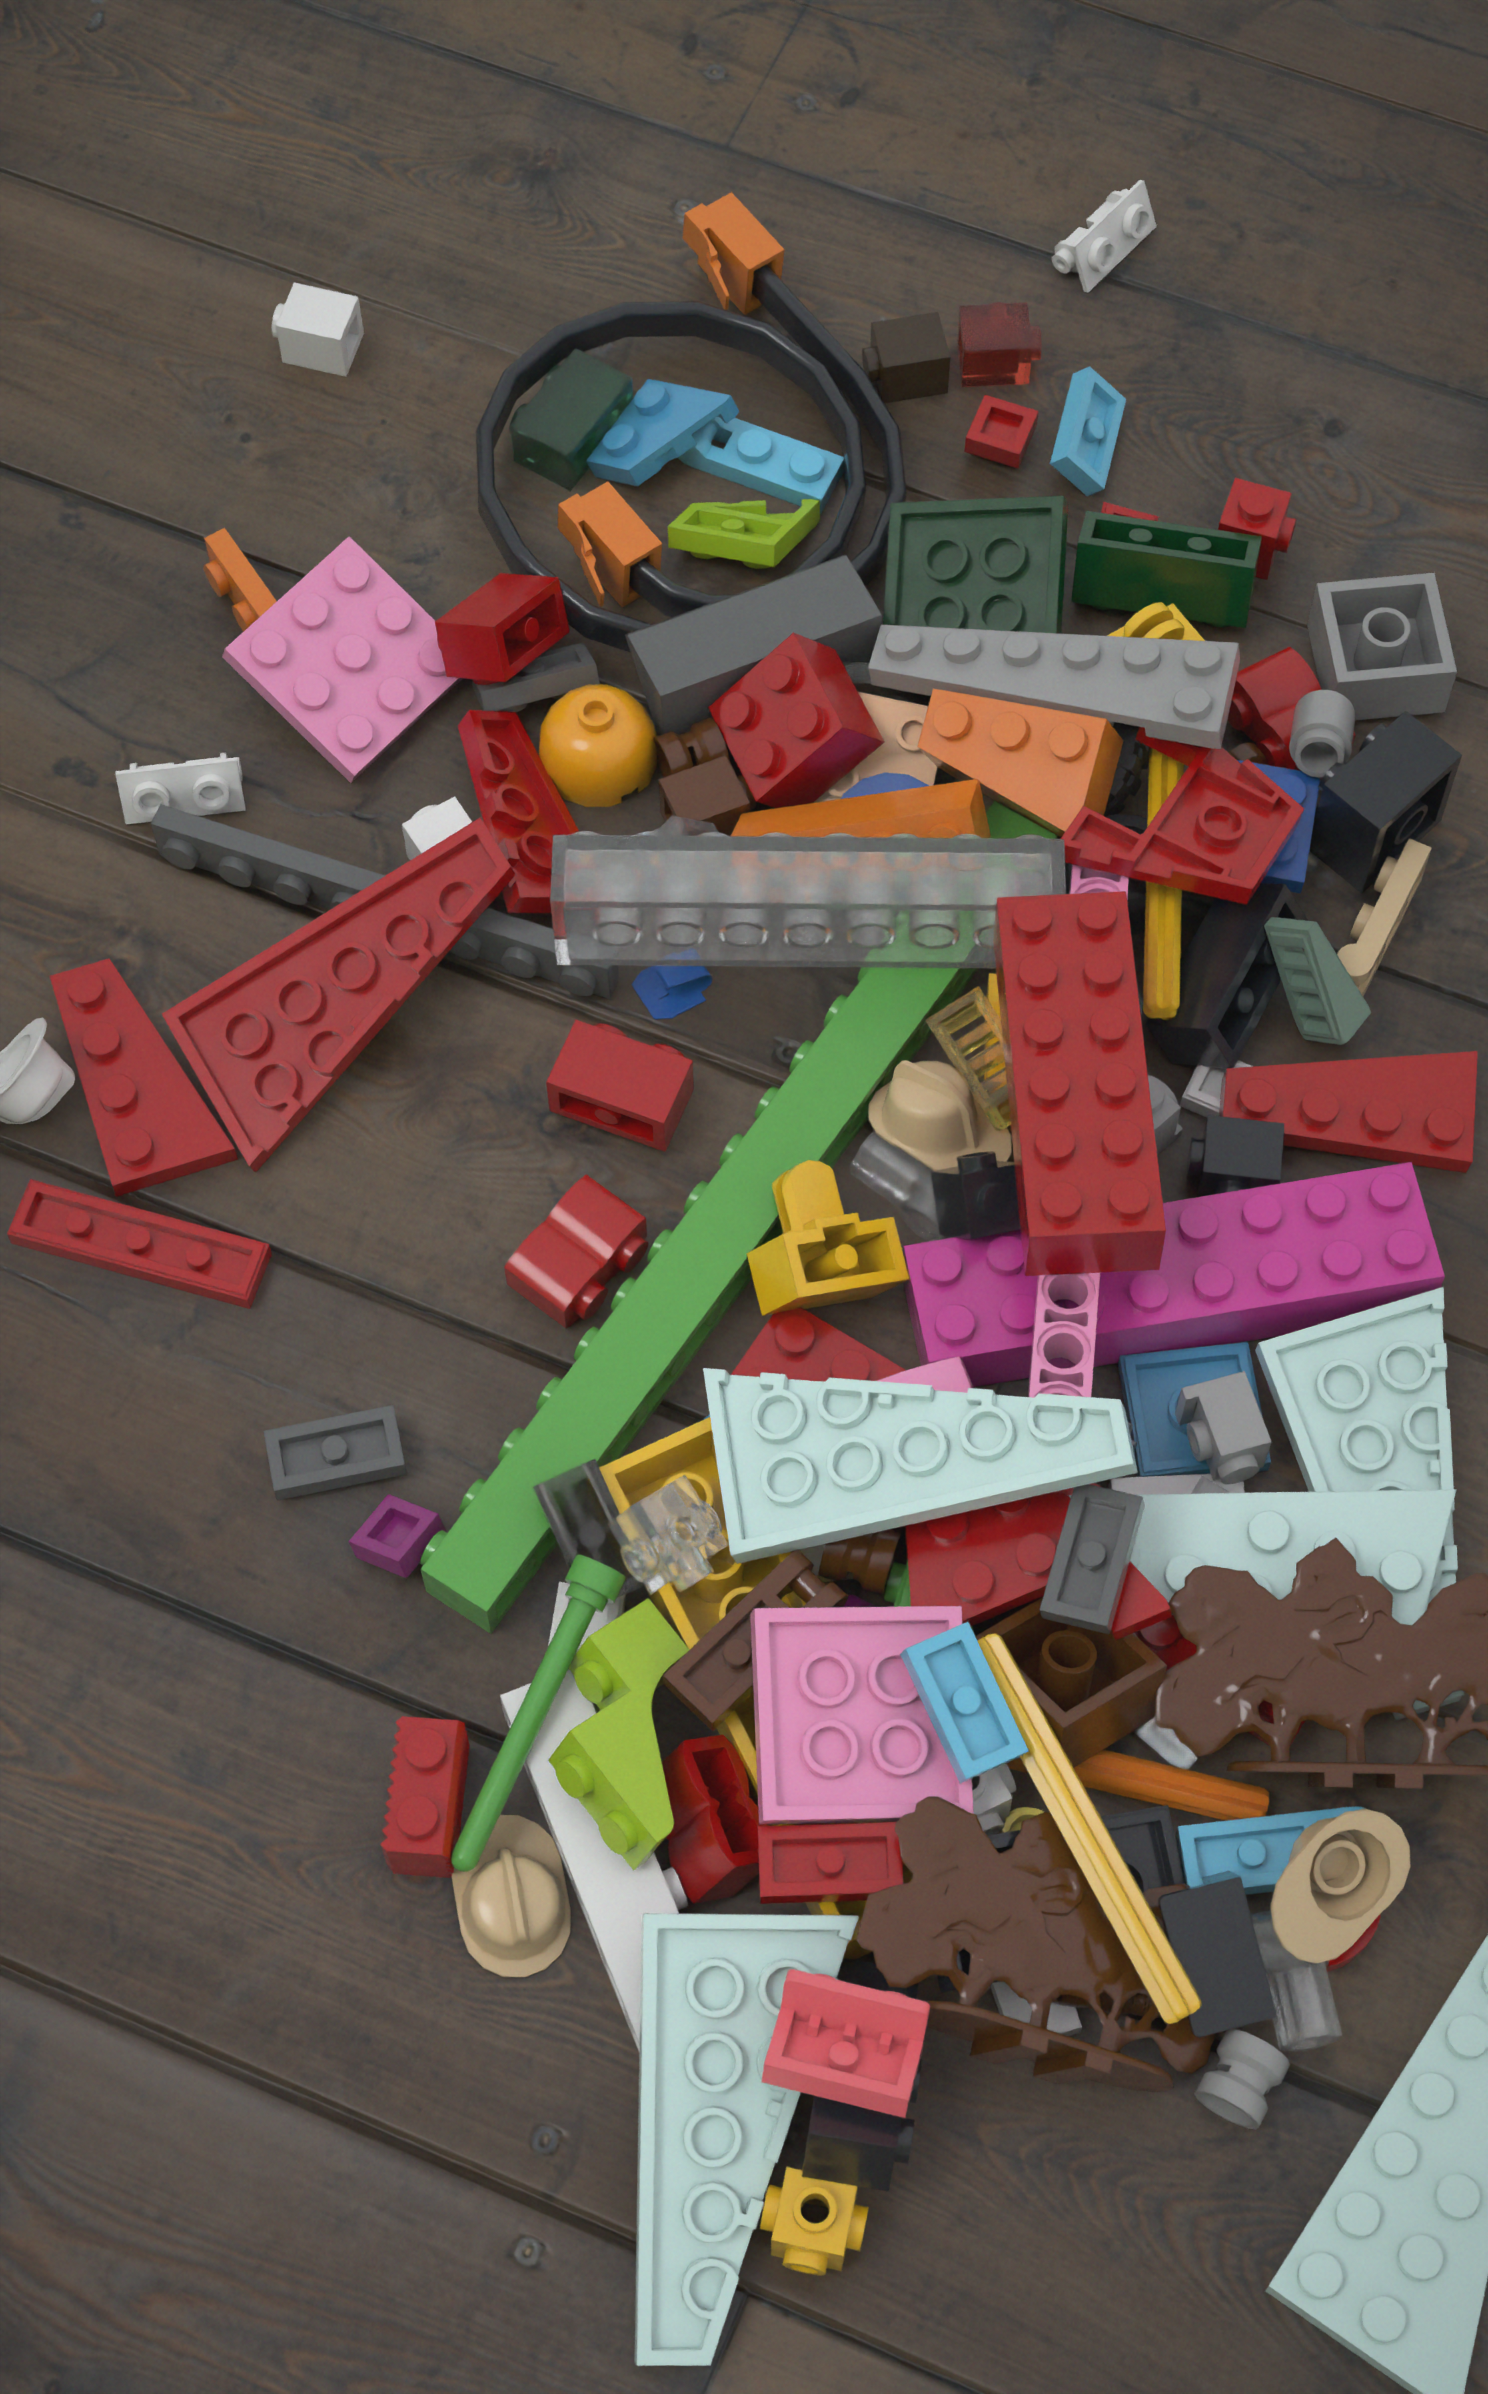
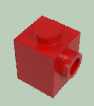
[1218,478,1297,580]

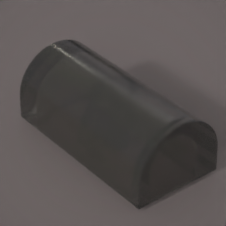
[532,1459,651,1603]

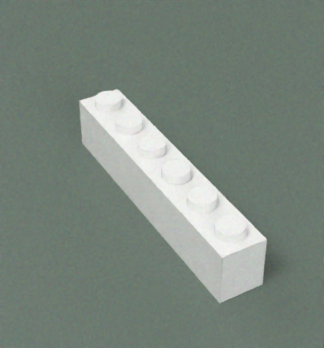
[500,1669,688,2051]

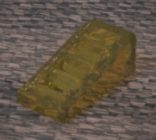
[925,986,1011,1131]

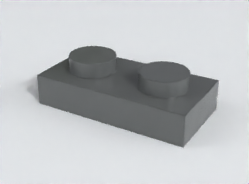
[471,642,600,712]
[264,1405,407,1501]
[1040,1484,1145,1635]

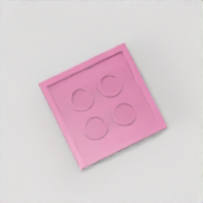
[222,536,463,783]
[750,1606,974,1825]

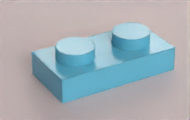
[1050,366,1126,496]
[900,1622,1029,1784]

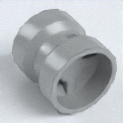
[1194,2029,1290,2130]

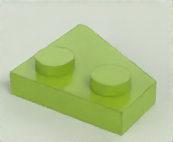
[668,499,820,569]

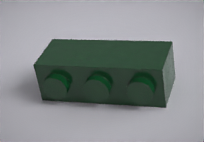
[1071,511,1262,628]

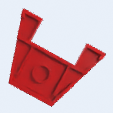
[1053,727,1304,905]
[906,1490,1172,1641]

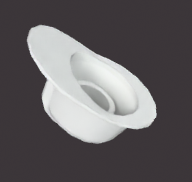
[0,1018,75,1124]

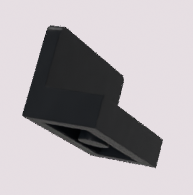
[1158,1871,1277,2037]

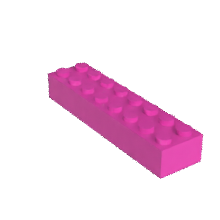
[903,1162,1445,1387]

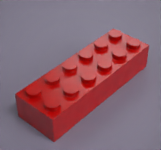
[993,891,1166,1276]

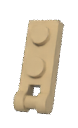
[1337,838,1432,997]

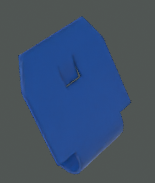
[631,950,713,1020]

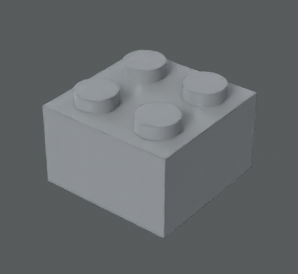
[1307,573,1457,720]

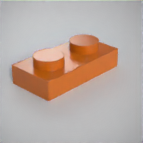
[203,528,277,632]

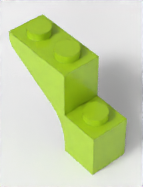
[548,1598,689,1871]

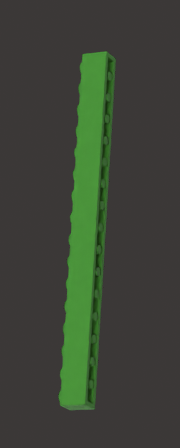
[420,801,1057,1634]

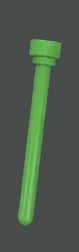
[451,1554,626,1872]

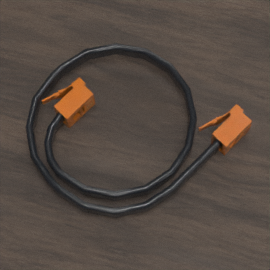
[476,192,907,653]

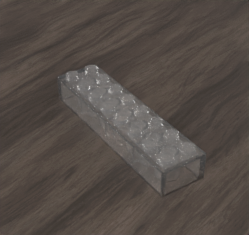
[550,831,1066,969]

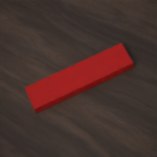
[7,1179,272,1309]

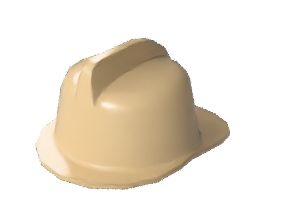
[869,1060,1012,1171]
[1271,1809,1410,1963]
[452,1815,571,1977]

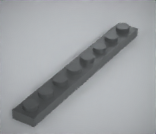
[151,804,619,999]

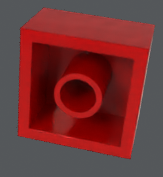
[708,632,884,808]

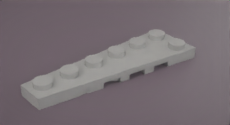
[868,625,1240,749]

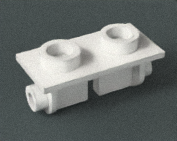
[1052,180,1157,293]
[116,752,246,824]

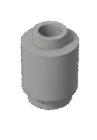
[1289,690,1355,778]

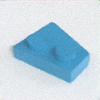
[586,379,739,486]

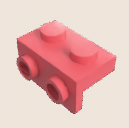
[762,1969,930,2118]

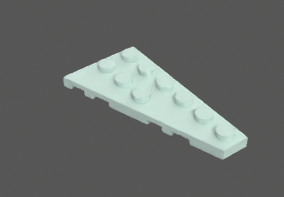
[1255,1287,1464,1720]
[703,1368,1138,1564]
[1069,1489,1457,1625]
[635,1913,859,2366]
[1265,1935,1488,2394]

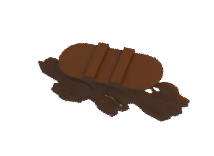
[1155,1538,1488,1789]
[857,1796,1235,2092]

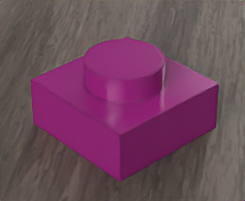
[348,1494,446,1579]

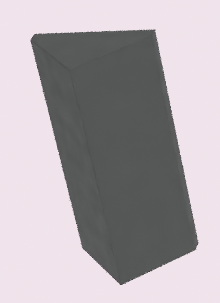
[625,555,882,735]

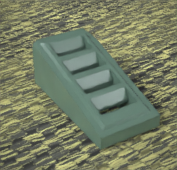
[1264,917,1371,1045]

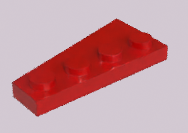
[458,710,615,913]
[50,958,238,1197]
[1219,1051,1478,1173]

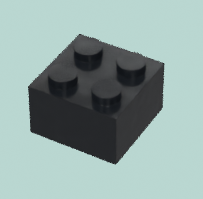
[1309,711,1462,893]

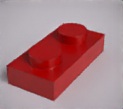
[758,1822,903,1904]

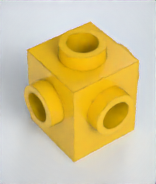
[760,2163,869,2275]

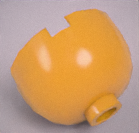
[539,684,657,807]

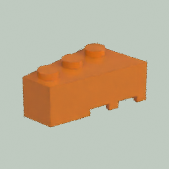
[917,688,1124,837]

